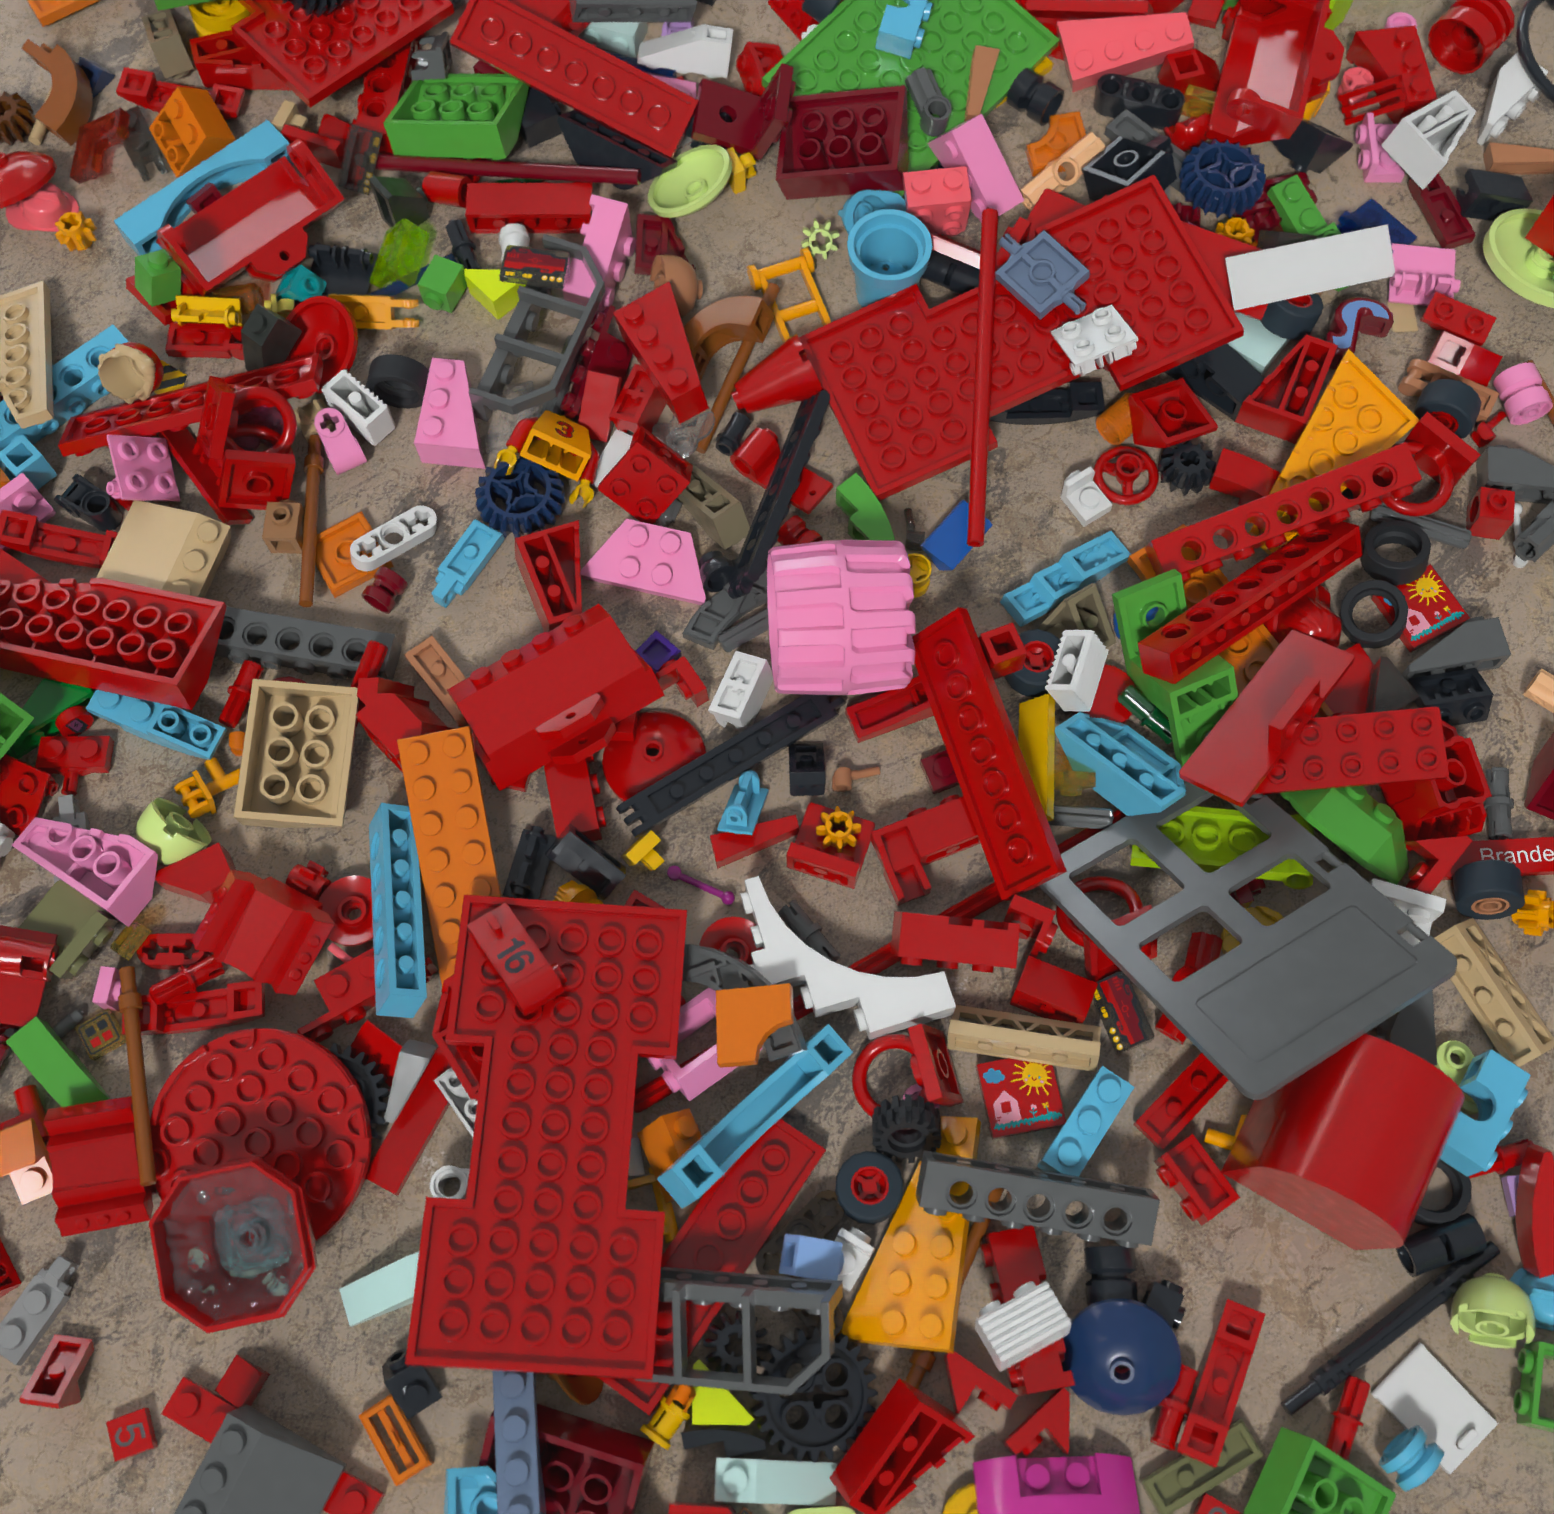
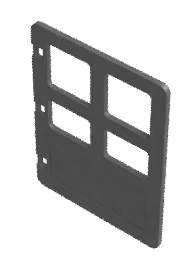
[1039,781,1457,1100]

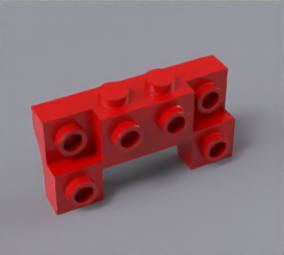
[870,794,981,906]

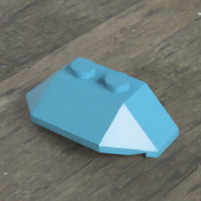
[1055,712,1186,816]

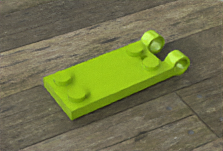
[1130,806,1314,889]

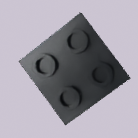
[308,242,379,297]

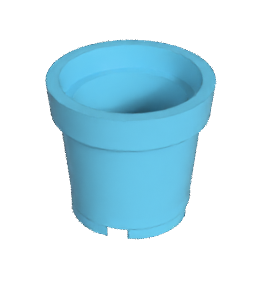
[847,209,932,308]

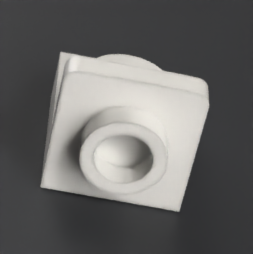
[1060,466,1112,527]
[835,1227,875,1292]

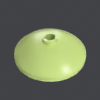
[648,144,732,218]

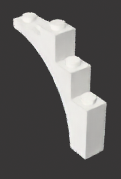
[740,876,956,1040]

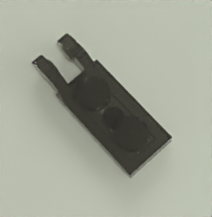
[110,106,168,182]

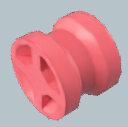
[1336,67,1374,104]

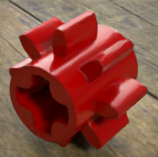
[285,860,331,901]

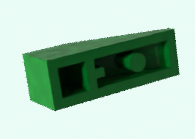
[5,678,96,759]

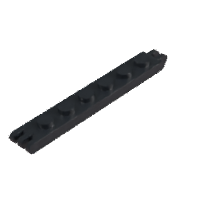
[728,390,830,599]
[616,694,846,838]

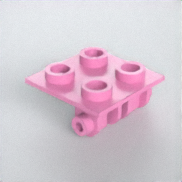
[1388,243,1460,306]
[106,434,181,502]

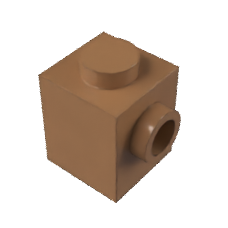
[262,500,304,554]

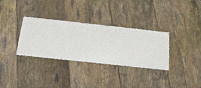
[1225,224,1395,311]

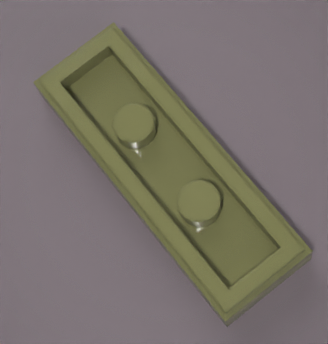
[1139,1419,1264,1514]

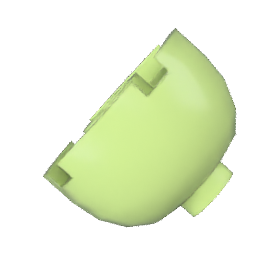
[135,798,212,866]
[1450,1273,1536,1349]

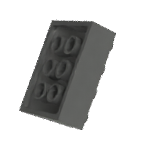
[174,1404,347,1514]

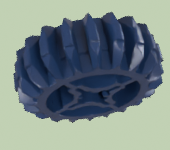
[1179,138,1266,219]
[475,456,565,538]

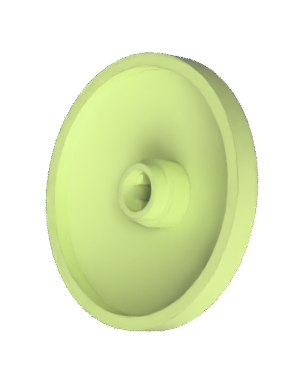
[1483,209,1554,308]

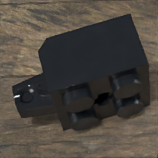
[1082,134,1177,201]

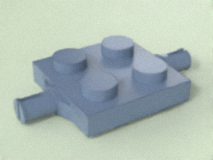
[995,230,1090,320]

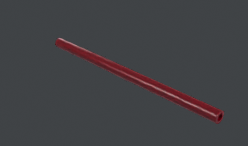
[371,154,641,185]

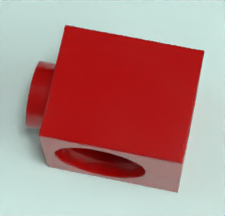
[1466,487,1515,540]

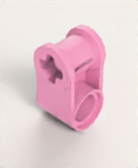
[314,408,367,475]

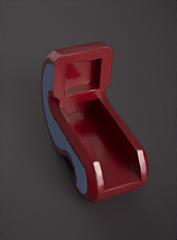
[1324,297,1394,370]

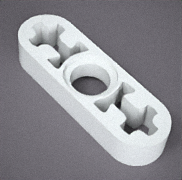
[350,506,437,571]

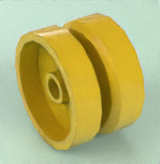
[188,0,251,37]

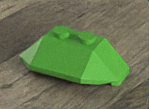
[1280,786,1409,885]

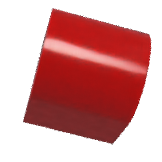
[1221,1033,1465,1250]

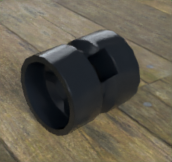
[1006,68,1065,126]
[1084,1246,1138,1305]

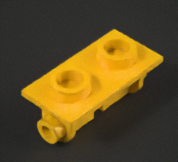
[171,295,243,328]

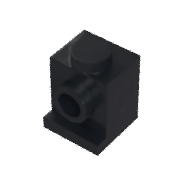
[1141,1279,1186,1337]

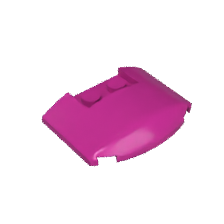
[972,1453,1140,1514]

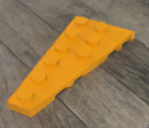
[1248,349,1419,555]
[838,1116,981,1353]

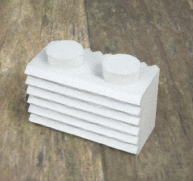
[321,369,395,446]
[1045,630,1109,712]
[975,1281,1072,1372]

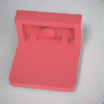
[902,166,972,237]

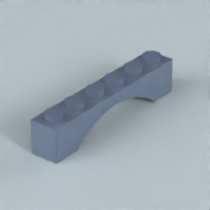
[492,1371,546,1514]

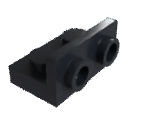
[1407,668,1494,726]

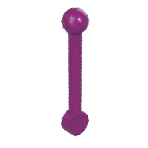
[667,865,735,905]

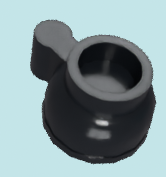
[698,551,738,592]

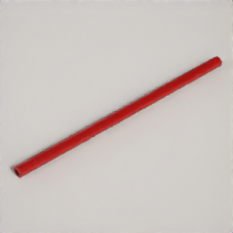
[967,208,998,547]

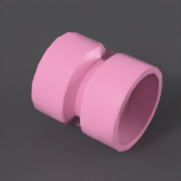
[1493,362,1553,425]

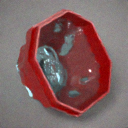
[149,1157,317,1333]

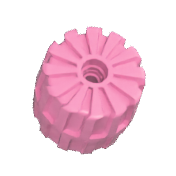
[767,540,916,695]

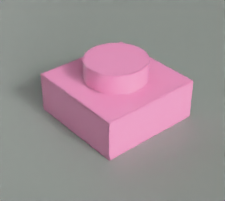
[92,966,121,1012]

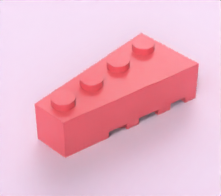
[1057,12,1194,92]

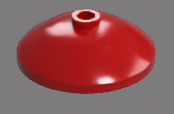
[0,151,57,209]
[284,296,358,393]
[602,711,706,802]

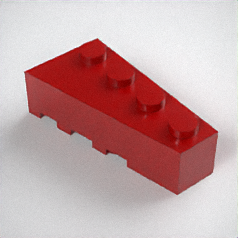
[980,1226,1075,1396]

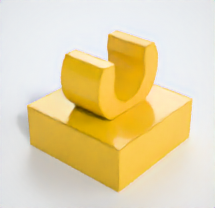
[726,147,756,194]
[620,830,664,872]

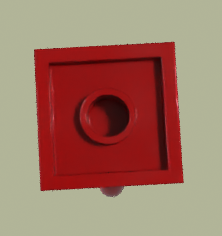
[197,376,297,460]
[1372,412,1481,517]
[215,423,296,510]
[1056,876,1157,983]
[852,1023,964,1117]

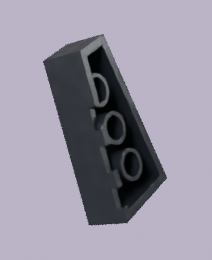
[1165,344,1265,421]

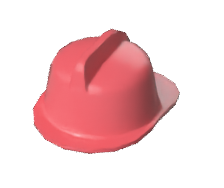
[5,182,79,232]

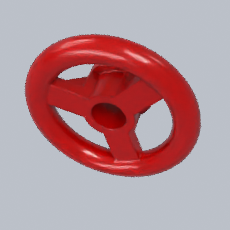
[1093,446,1159,505]

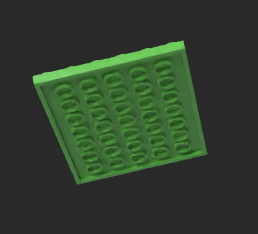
[761,0,1060,198]

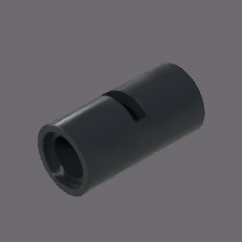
[921,250,979,295]
[1396,1213,1487,1277]

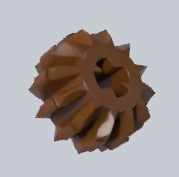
[0,91,36,146]

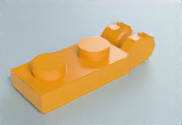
[328,294,419,330]

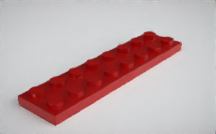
[449,0,699,159]
[58,353,324,457]
[912,607,1067,901]
[598,1118,826,1416]

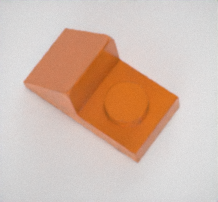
[0,1118,53,1205]

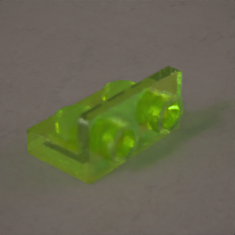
[369,218,430,289]

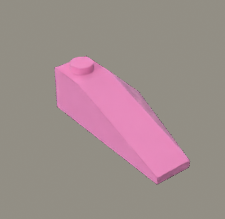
[12,817,158,927]

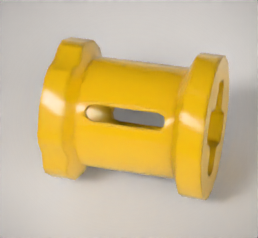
[640,1395,691,1450]

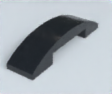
[989,382,1105,425]

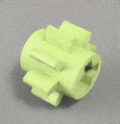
[801,218,840,259]

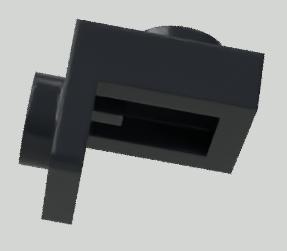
[382,1349,443,1419]

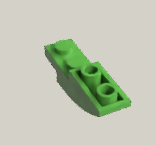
[1267,174,1349,292]

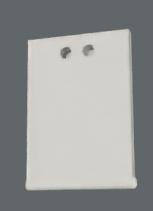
[1371,1342,1498,1474]

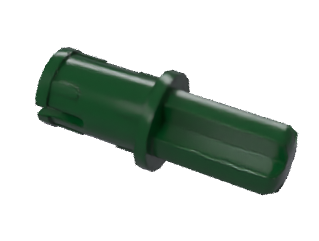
[1117,685,1172,745]

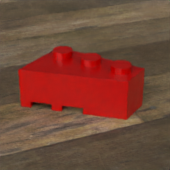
[1345,25,1437,124]
[189,30,292,91]
[1235,334,1338,444]
[515,520,582,632]
[890,911,1020,973]
[829,1378,975,1514]

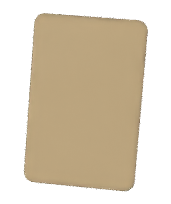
[1387,300,1418,332]

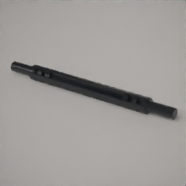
[1281,1241,1500,1416]

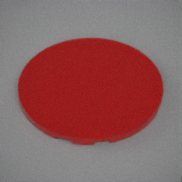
[150,1028,372,1261]

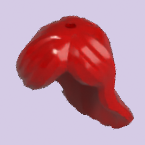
[1263,585,1342,648]

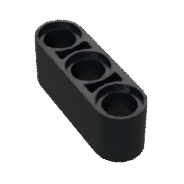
[1093,73,1185,130]

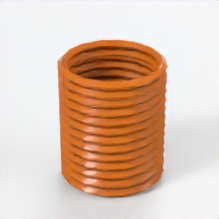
[1096,393,1133,445]

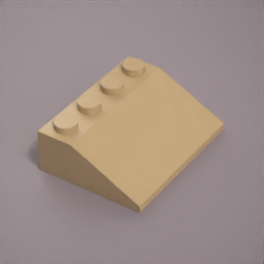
[96,500,231,598]
[234,679,359,828]

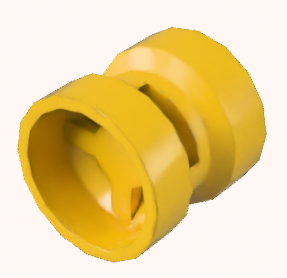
[908,553,932,598]

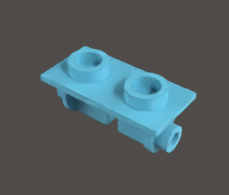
[717,770,769,835]

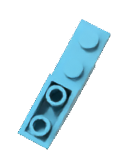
[86,690,227,760]

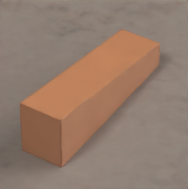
[964,45,1000,122]
[1483,142,1554,175]

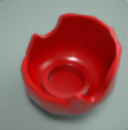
[1163,113,1210,152]

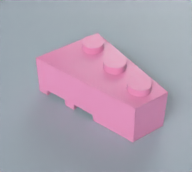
[927,114,1024,223]
[562,194,636,312]
[414,358,486,469]

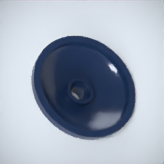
[1061,1298,1181,1416]

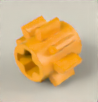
[55,211,97,252]
[1215,217,1255,245]
[816,806,861,853]
[1511,889,1554,936]

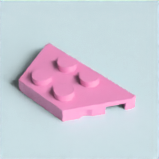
[580,519,707,605]

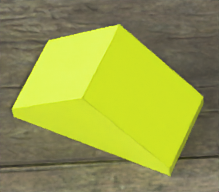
[464,269,529,320]
[692,1359,755,1425]

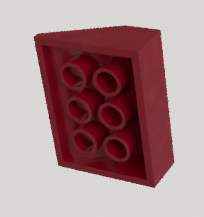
[775,85,909,200]
[478,1403,655,1514]

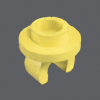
[264,294,295,319]

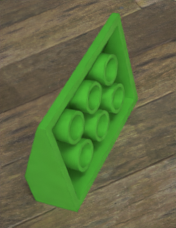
[383,74,529,160]
[1243,1427,1396,1514]

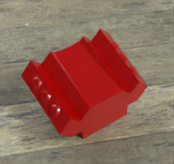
[356,677,455,773]
[1379,720,1492,851]
[192,869,334,996]
[43,1096,156,1237]

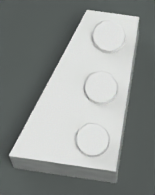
[1381,90,1476,190]

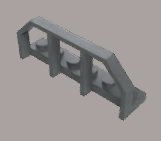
[468,234,606,422]
[635,1267,843,1395]

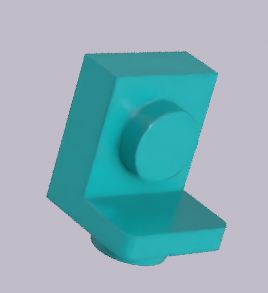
[275,264,327,302]

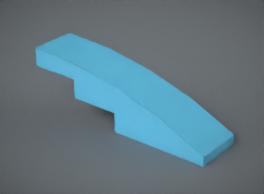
[1000,531,1131,627]

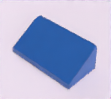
[920,500,993,571]

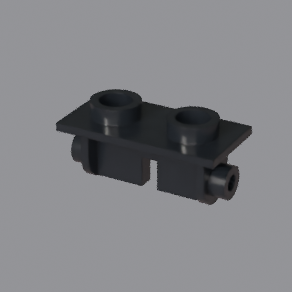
[503,826,557,900]

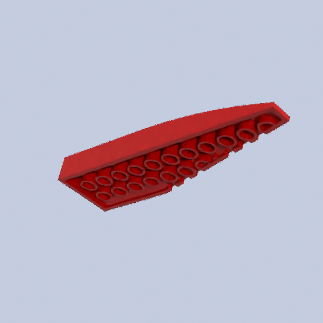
[0,578,227,710]

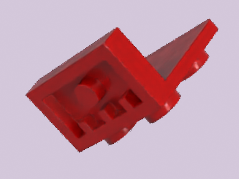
[598,426,693,524]
[786,802,876,889]

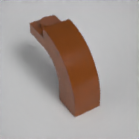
[21,39,92,147]
[684,296,775,380]

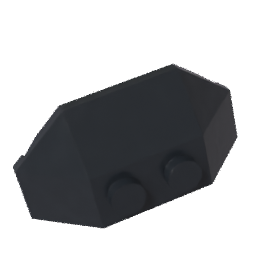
[557,110,678,190]

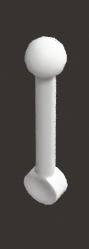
[1513,503,1529,568]

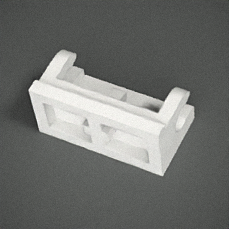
[708,651,773,733]

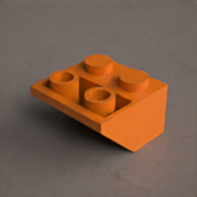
[149,87,236,178]

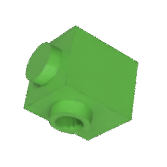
[135,249,181,307]
[417,255,467,313]

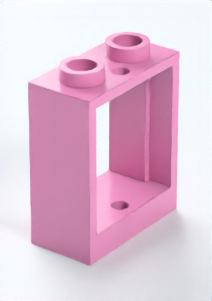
[646,988,762,1102]

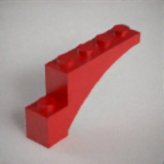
[845,622,1027,743]

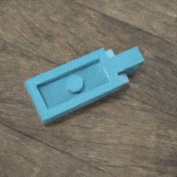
[431,519,505,608]

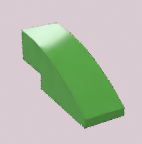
[836,473,896,541]
[5,1016,111,1107]

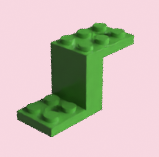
[1112,569,1238,768]

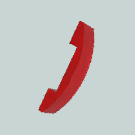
[116,67,245,120]
[0,509,118,569]
[122,980,265,1036]
[1177,1299,1266,1468]

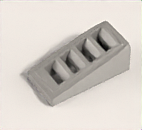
[384,1039,436,1123]

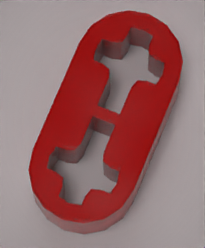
[137,933,210,970]

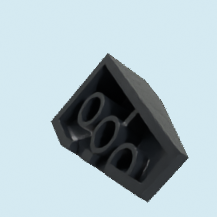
[1272,119,1353,173]

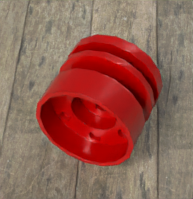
[1428,0,1514,74]

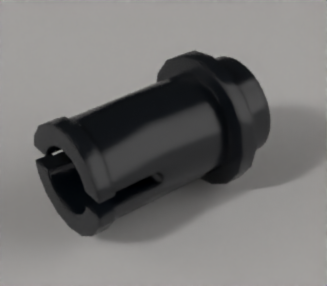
[716,412,751,456]

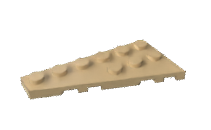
[0,281,54,429]

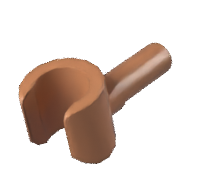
[832,766,880,792]

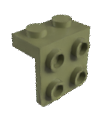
[18,880,119,979]

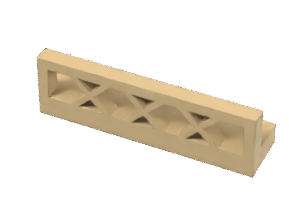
[1435,918,1554,1067]
[947,1005,1101,1072]

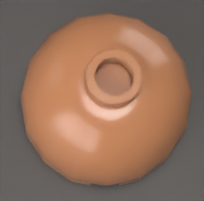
[650,254,703,318]

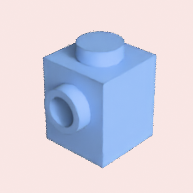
[779,1234,844,1280]

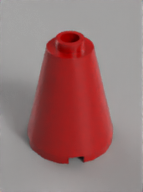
[731,334,823,413]

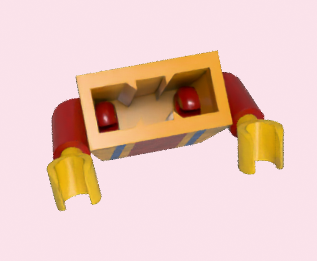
[494,410,600,508]

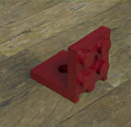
[691,63,796,160]

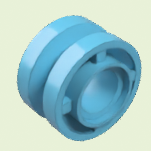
[1378,1425,1444,1491]

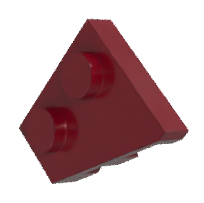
[634,214,696,275]

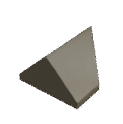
[1037,583,1116,648]

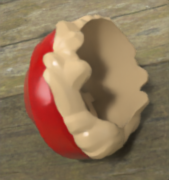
[98,342,164,404]

